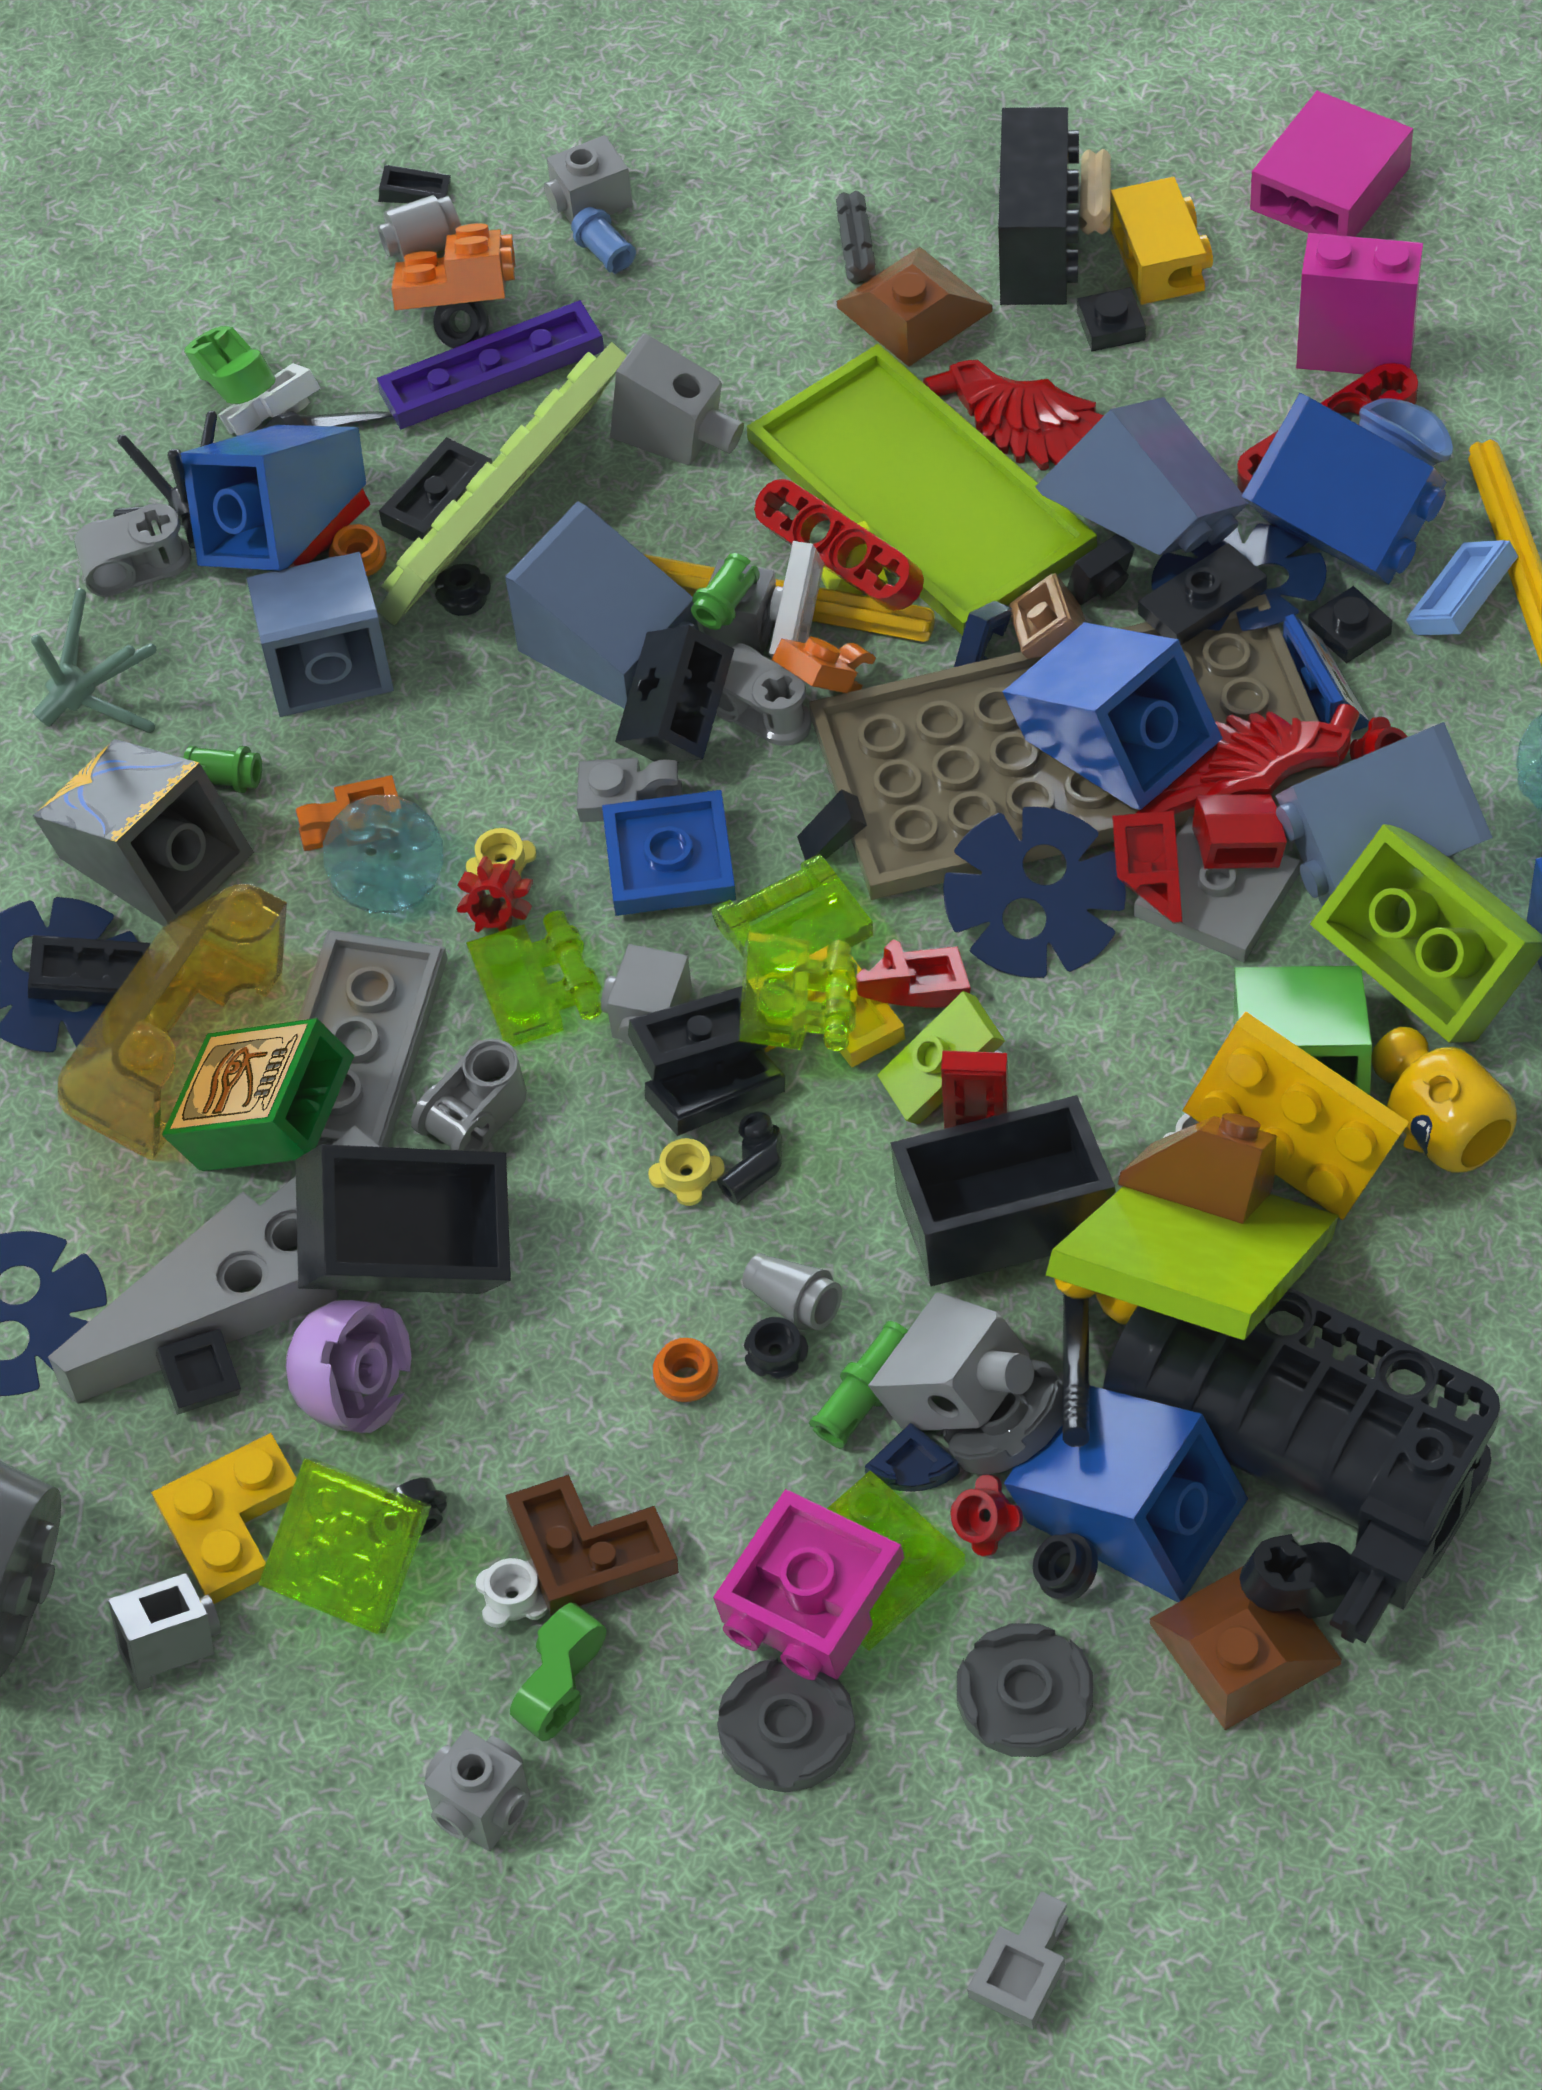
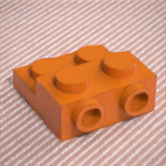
[391,223,516,311]

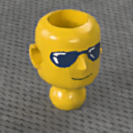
[1371,1027,1518,1173]

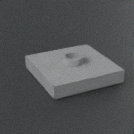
[1134,816,1300,963]

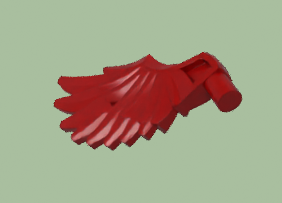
[923,360,1104,471]
[1135,704,1360,814]

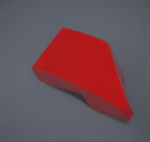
[1112,810,1183,924]
[856,939,971,1008]

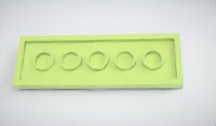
[377,342,627,625]

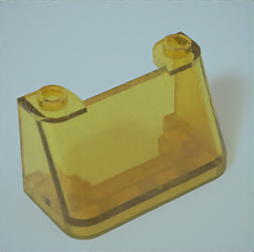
[58,884,287,1161]

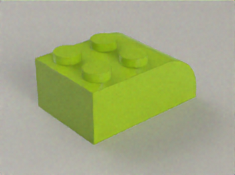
[1310,824,1542,1043]

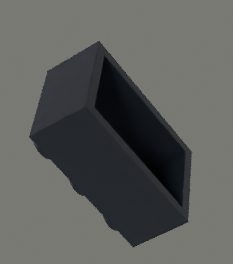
[998,107,1079,305]
[890,1095,1116,1287]
[295,1144,511,1294]

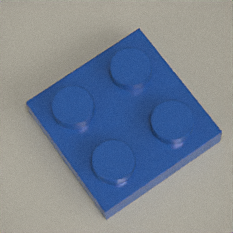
[602,790,736,916]

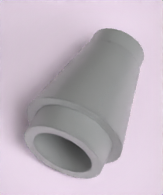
[742,1253,842,1331]

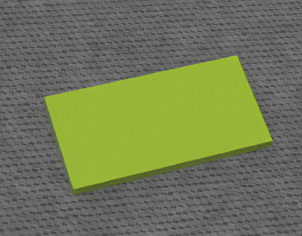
[746,344,1097,636]
[1046,1186,1339,1340]

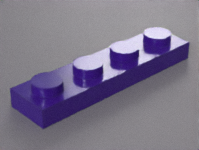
[377,300,604,430]

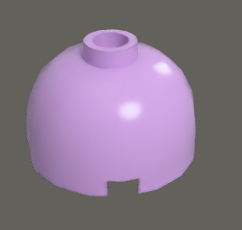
[286,1300,412,1433]

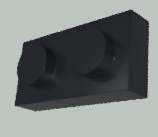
[379,437,492,541]
[628,985,770,1082]

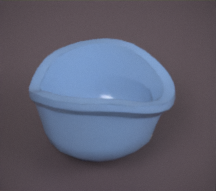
[1359,398,1453,467]

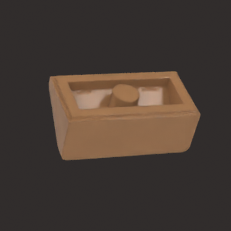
[1009,573,1086,659]

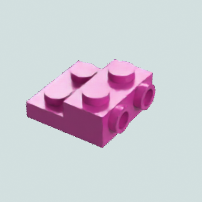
[713,1489,905,1680]

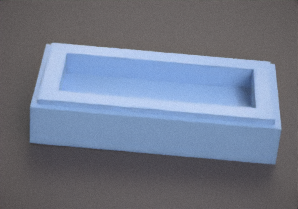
[1406,540,1518,635]

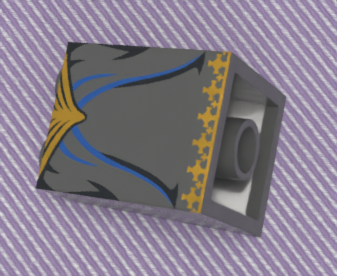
[33,739,254,931]

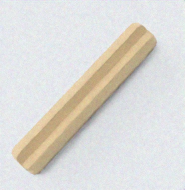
[1080,149,1111,235]

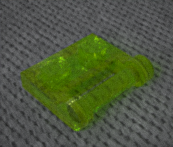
[711,854,874,981]

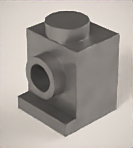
[108,1573,221,1691]

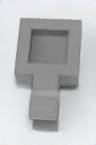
[577,758,682,822]
[967,1891,1069,2029]

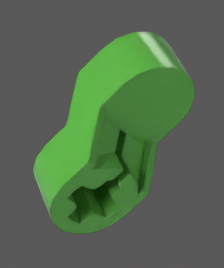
[184,326,276,404]
[510,1603,607,1741]

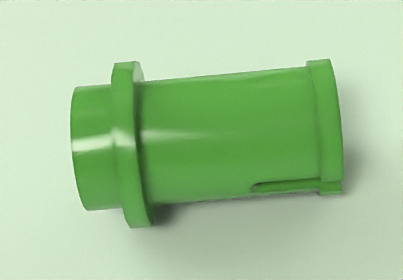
[691,553,760,630]
[183,746,262,793]

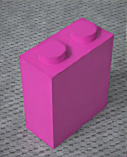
[1250,90,1413,237]
[1296,233,1423,375]

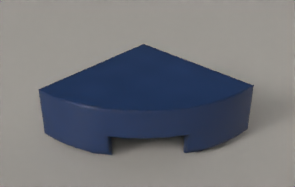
[954,601,1012,667]
[865,1423,960,1492]

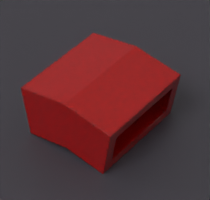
[1192,794,1287,869]

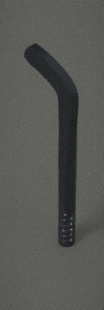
[1063,1293,1090,1447]

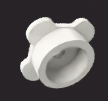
[476,1558,548,1628]

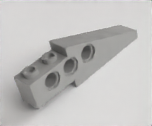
[48,1125,380,1403]

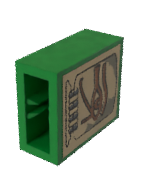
[162,1018,355,1171]

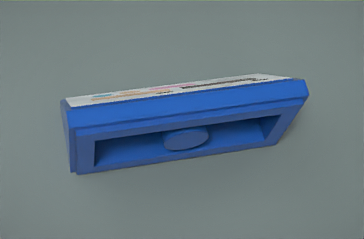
[1283,614,1369,732]

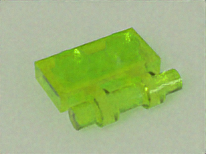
[466,910,602,1047]
[739,931,857,1051]

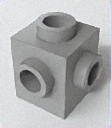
[424,1729,531,1852]

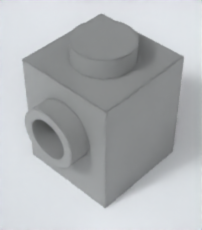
[544,135,633,224]
[601,944,692,1047]

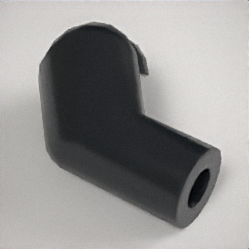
[717,1111,782,1204]

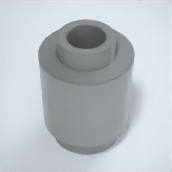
[377,195,461,262]

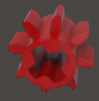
[456,856,533,936]

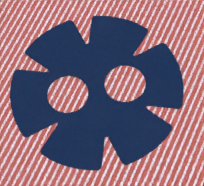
[1151,523,1327,631]
[943,807,1126,978]
[0,897,138,1052]
[0,1231,107,1396]

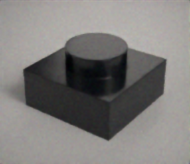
[1077,287,1146,352]
[1067,534,1135,605]
[1308,586,1393,664]
[156,1328,241,1415]

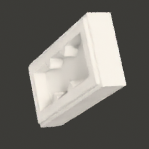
[769,541,824,658]

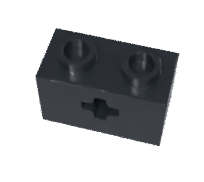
[615,625,735,763]

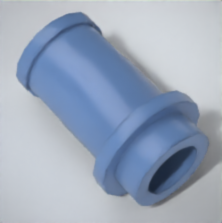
[571,207,636,274]

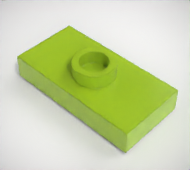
[877,991,1005,1125]

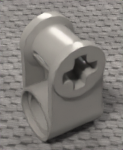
[74,503,191,597]
[716,643,812,746]
[411,1039,527,1151]

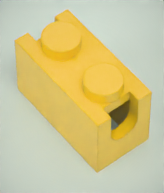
[1110,176,1213,305]

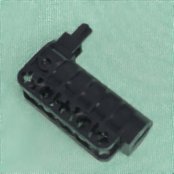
[1103,1288,1500,1643]

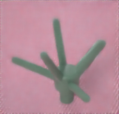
[31,588,156,733]

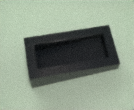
[378,165,451,203]
[797,789,867,868]

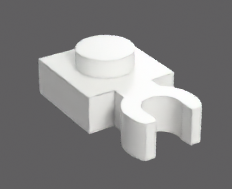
[218,363,321,436]

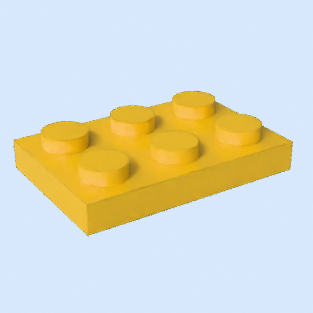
[1182,1011,1409,1221]

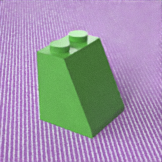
[1234,966,1372,1095]

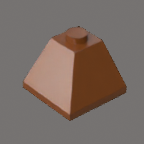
[836,247,993,367]
[1118,1113,1277,1224]
[1150,1566,1342,1730]

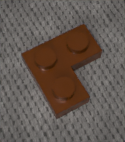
[505,1474,679,1616]

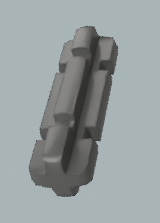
[836,191,876,284]

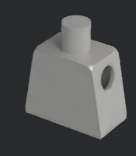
[610,333,744,465]
[868,1293,1034,1430]

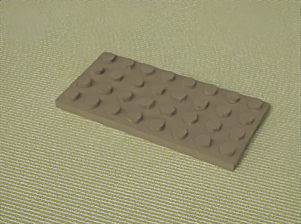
[809,594,1338,900]

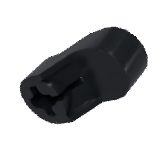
[1239,1534,1352,1619]

